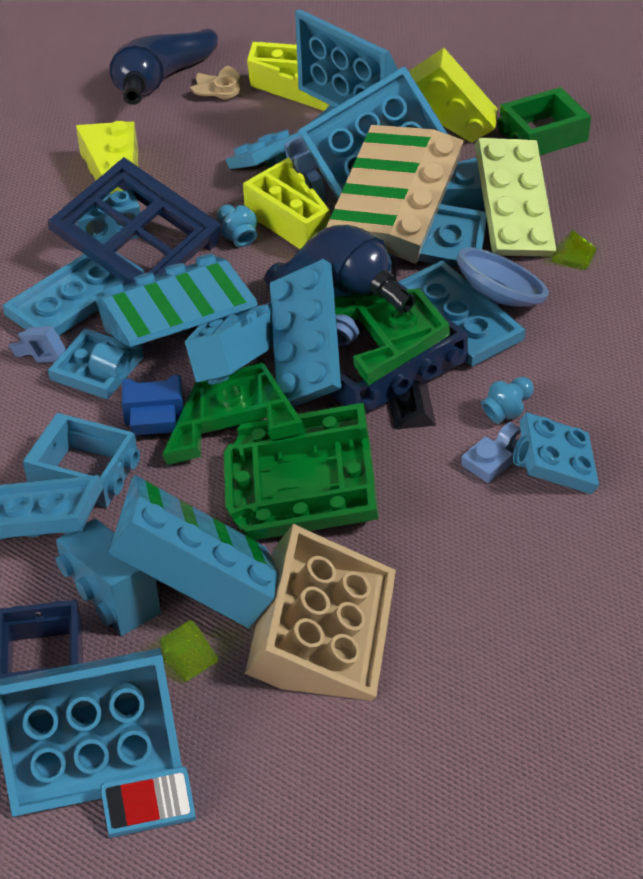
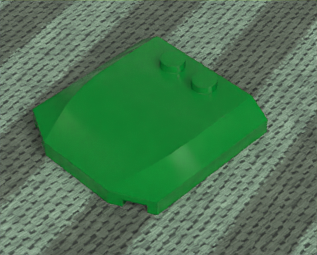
[224,403,379,540]

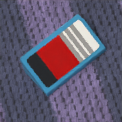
[100,767,196,838]

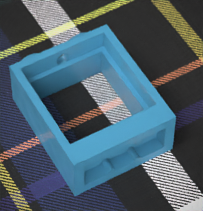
[23,413,140,508]

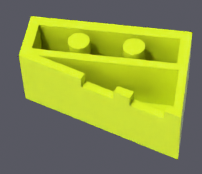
[247,42,329,111]
[409,48,498,143]
[76,121,138,194]
[243,157,330,249]

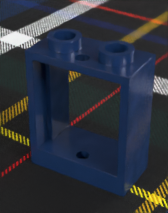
[0,600,83,679]

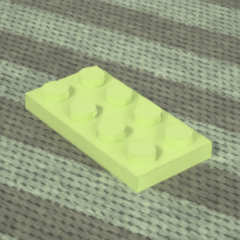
[475,138,557,257]

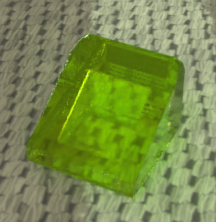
[551,230,597,270]
[160,620,218,683]

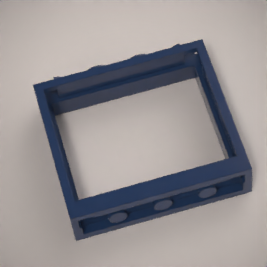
[329,281,468,413]

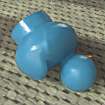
[216,204,258,247]
[481,377,534,424]

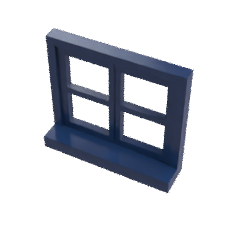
[48,157,221,284]

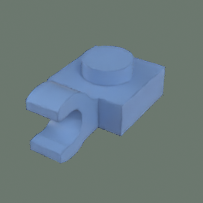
[8,326,66,363]
[461,422,521,484]

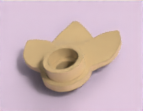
[190,66,240,100]

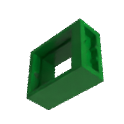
[497,87,591,155]

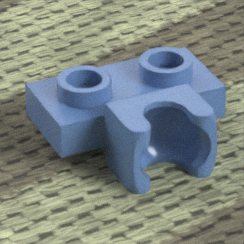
[284,136,327,202]

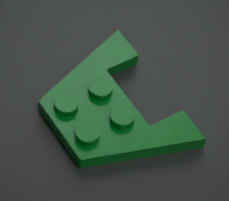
[334,288,450,386]
[162,363,306,465]

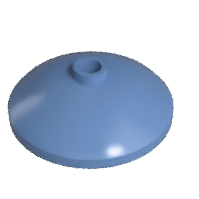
[456,247,549,307]

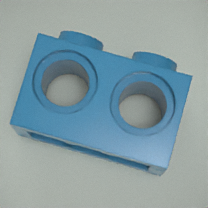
[75,189,141,244]

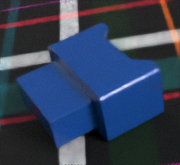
[122,375,184,438]

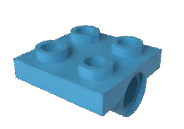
[225,129,301,170]
[48,329,144,400]
[513,412,599,494]

